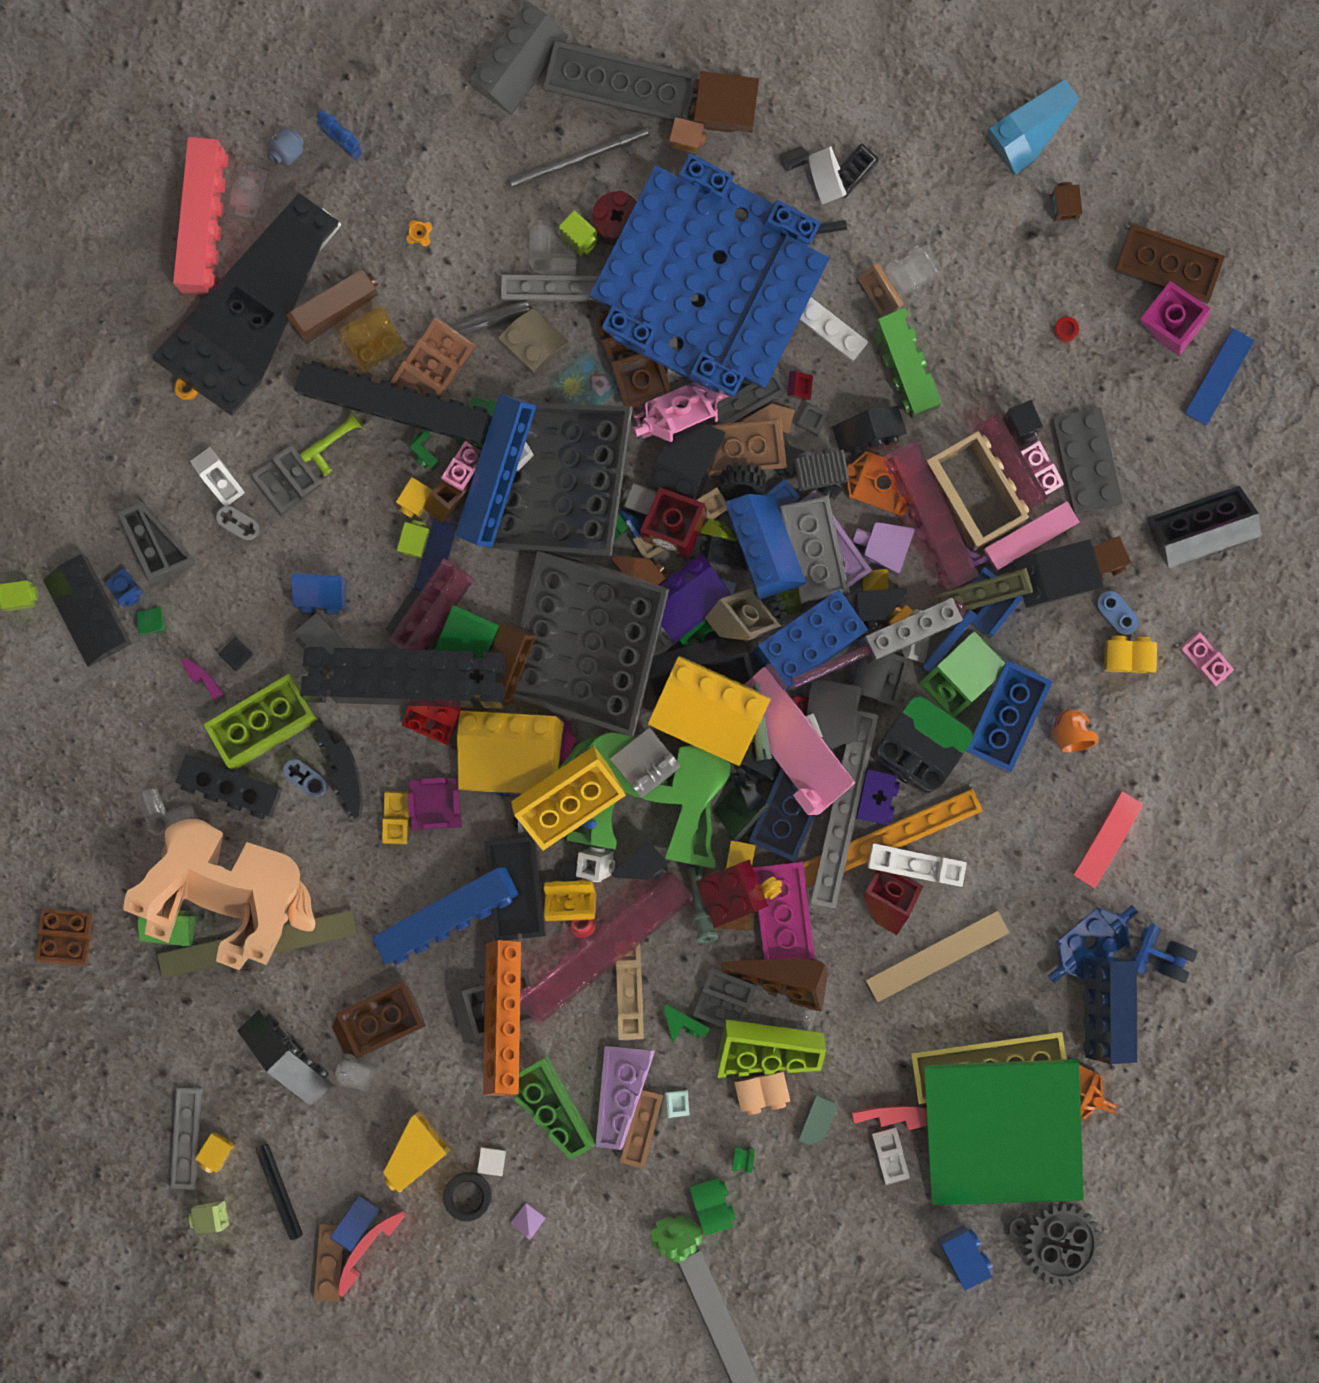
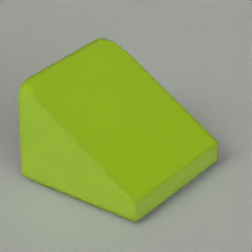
[700,519,737,542]

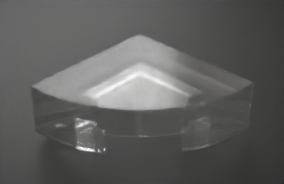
[801,1008,817,1031]

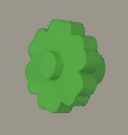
[650,1216,702,1263]

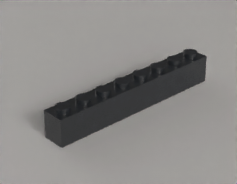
[294,361,492,446]

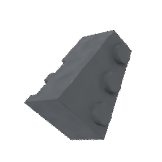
[117,503,195,585]

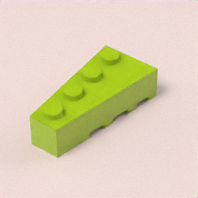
[716,1019,826,1078]

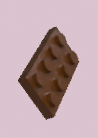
[1115,224,1225,304]

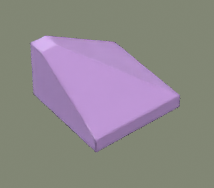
[511,1203,546,1240]

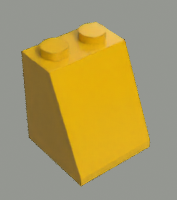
[383,1111,451,1193]

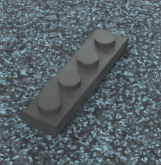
[702,370,787,425]

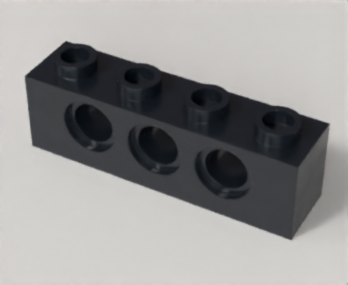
[175,754,282,820]

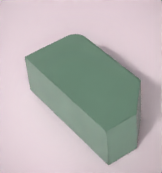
[798,1095,837,1145]

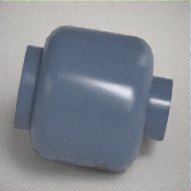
[267,129,304,166]

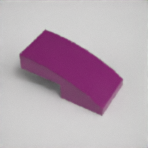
[181,658,225,701]

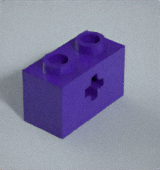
[856,770,900,825]

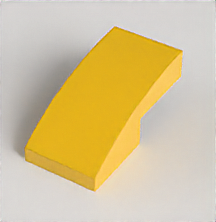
[382,791,409,844]

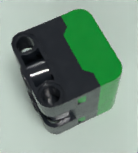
[873,697,973,794]

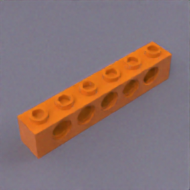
[483,940,521,1096]

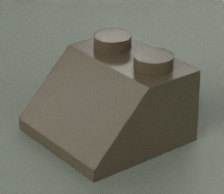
[498,308,569,377]
[705,588,781,641]

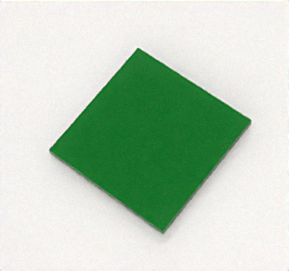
[925,1059,1084,1205]

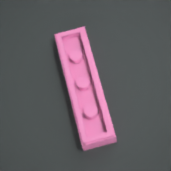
[983,502,1080,571]

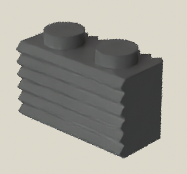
[794,447,849,491]

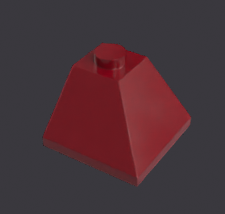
[864,870,923,935]

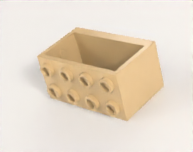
[922,431,1029,552]

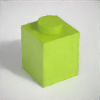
[397,520,431,560]
[0,580,39,611]

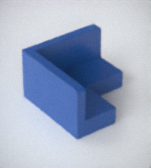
[970,567,1023,639]

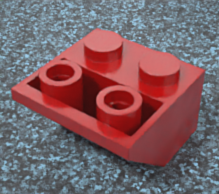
[402,706,464,745]

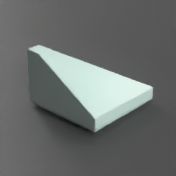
[660,1090,690,1118]

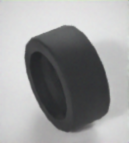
[443,1172,492,1222]

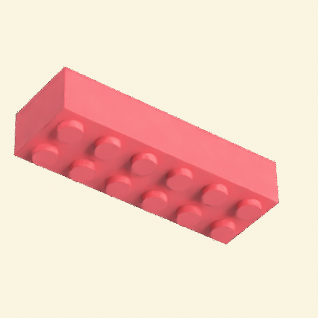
[173,137,229,296]

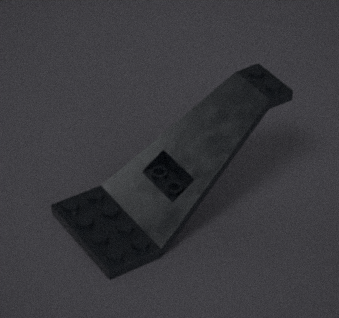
[152,193,339,416]

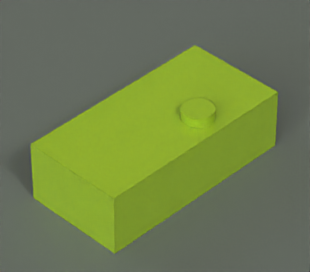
[203,673,319,771]

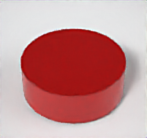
[1054,316,1079,342]

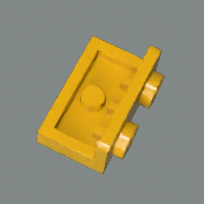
[543,879,597,921]

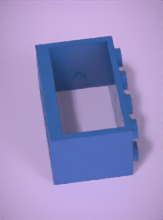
[750,589,868,691]

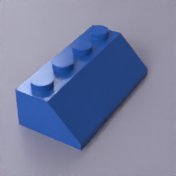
[725,494,806,600]
[966,660,1053,773]

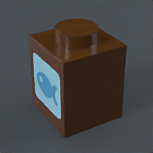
[1052,182,1082,221]

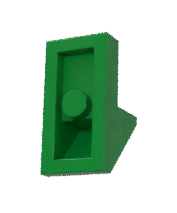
[664,1004,710,1043]

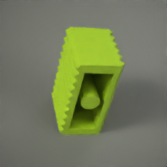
[559,210,598,257]

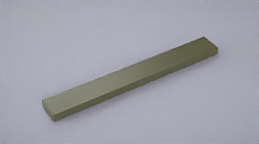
[157,910,358,978]

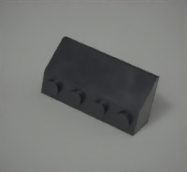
[1147,486,1262,568]
[43,554,132,667]

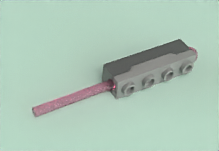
[791,598,966,688]

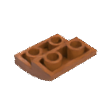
[35,909,92,967]

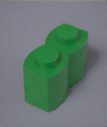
[689,1177,736,1236]

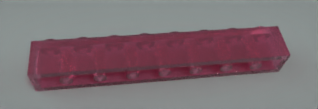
[520,873,693,1026]

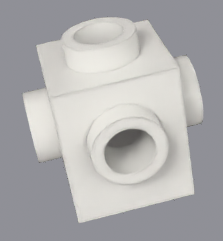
[576,845,615,882]

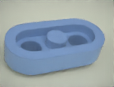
[1096,591,1139,636]

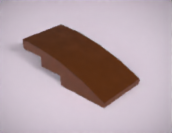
[593,313,671,408]

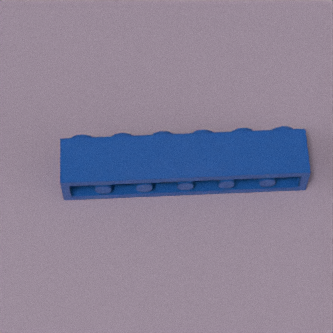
[455,394,536,547]
[372,867,519,966]

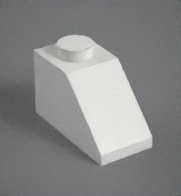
[190,447,245,506]

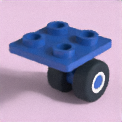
[1132,923,1198,983]

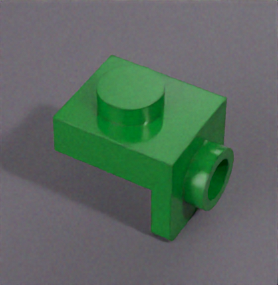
[410,430,440,471]

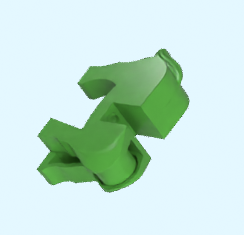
[558,733,730,869]

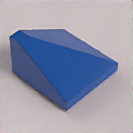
[618,508,643,538]

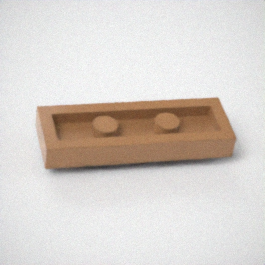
[620,1089,663,1169]
[314,1223,344,1302]

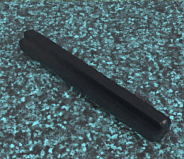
[256,1144,303,1240]

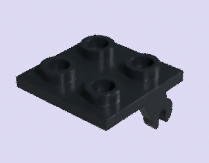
[713,766,770,841]

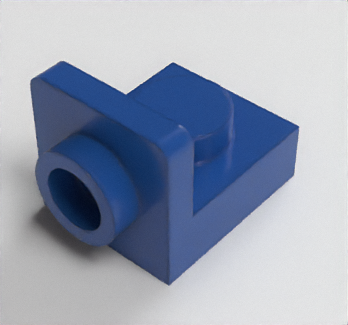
[105,568,143,607]

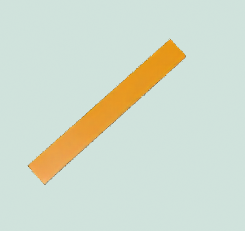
[803,788,983,888]

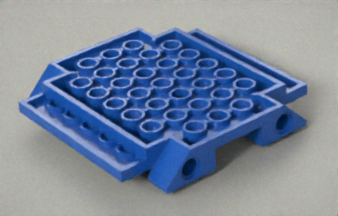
[589,153,830,397]

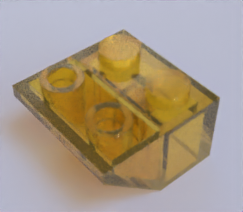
[340,306,407,373]

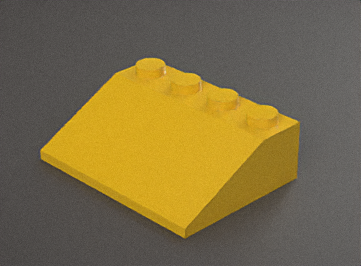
[648,656,771,766]
[457,711,564,794]

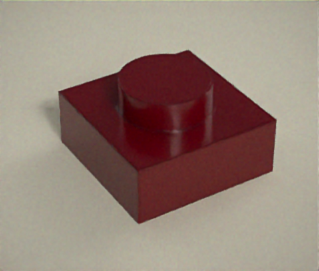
[787,371,813,400]

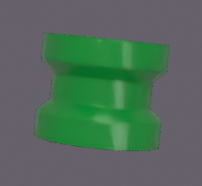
[732,1146,755,1174]

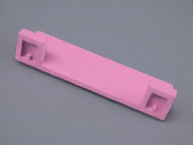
[744,667,855,815]

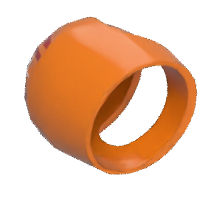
[1051,709,1098,752]

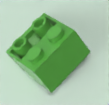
[138,909,197,946]

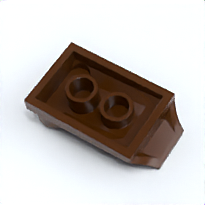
[332,981,426,1059]

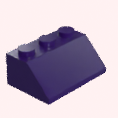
[659,554,732,643]

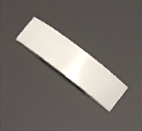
[867,843,967,887]

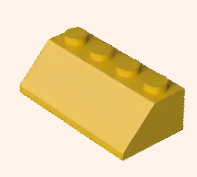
[511,746,626,850]

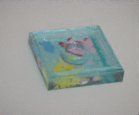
[552,351,618,405]

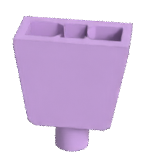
[853,522,915,576]

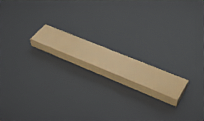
[865,911,1010,1003]

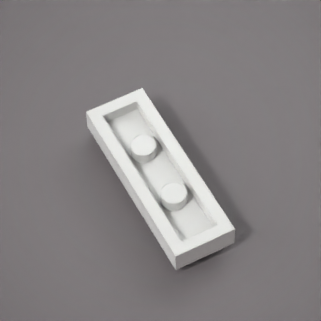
[799,297,868,363]

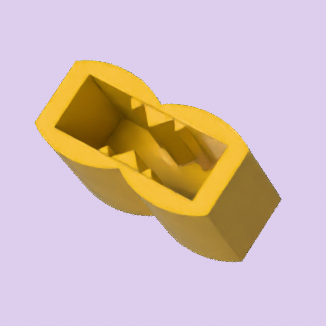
[1104,636,1157,673]

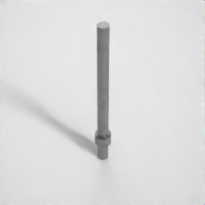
[509,127,649,188]

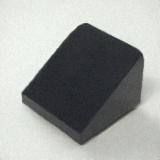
[780,147,809,172]

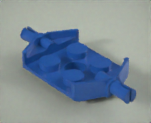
[1047,905,1138,984]

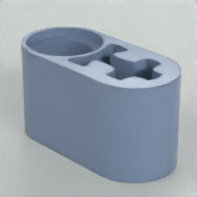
[283,759,329,798]

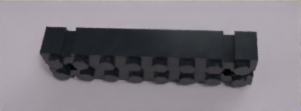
[300,647,507,709]

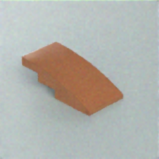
[391,317,477,430]

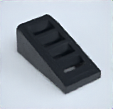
[837,143,879,199]

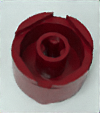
[592,191,637,245]

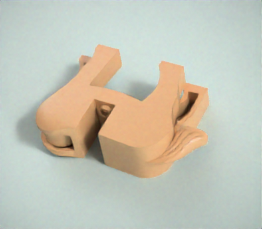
[123,819,315,970]

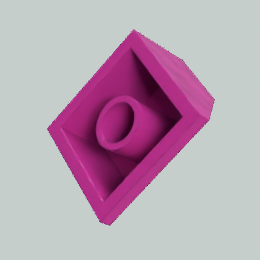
[1140,281,1211,356]

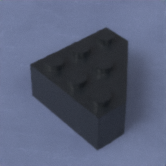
[237,1009,333,1107]

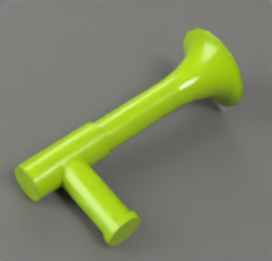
[300,409,365,476]

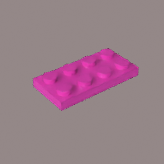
[753,861,815,960]

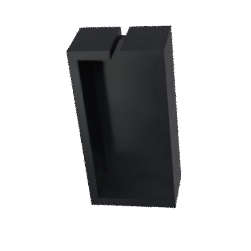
[649,637,754,702]
[484,836,546,941]

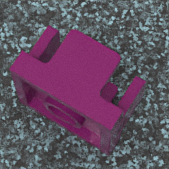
[408,778,462,831]

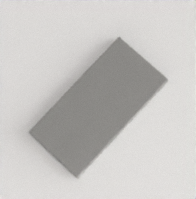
[780,495,850,603]

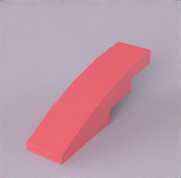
[1073,791,1143,889]
[851,1105,928,1130]

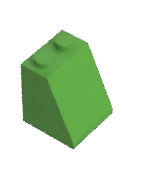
[918,631,1005,718]

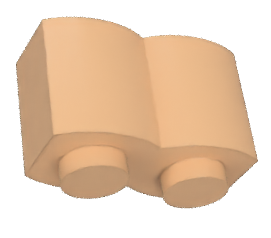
[735,1071,790,1115]

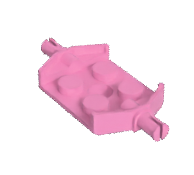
[632,383,730,442]

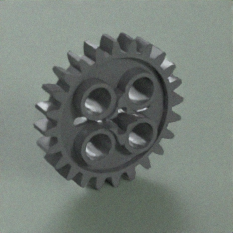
[1021,1202,1103,1286]

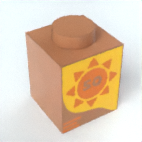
[669,117,707,154]

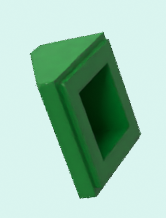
[137,607,166,636]

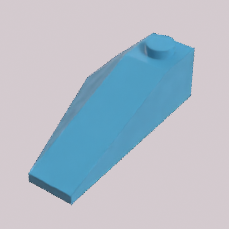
[986,80,1080,175]

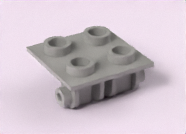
[611,727,681,798]

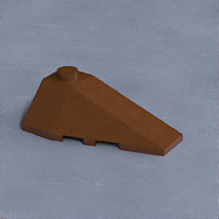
[721,958,828,1012]

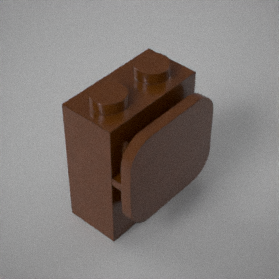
[690,71,759,133]

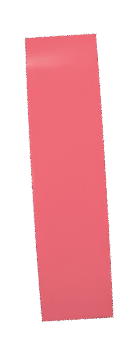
[338,1211,407,1297]

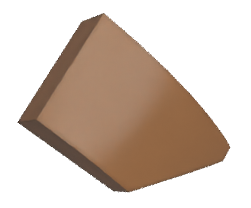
[741,404,795,434]

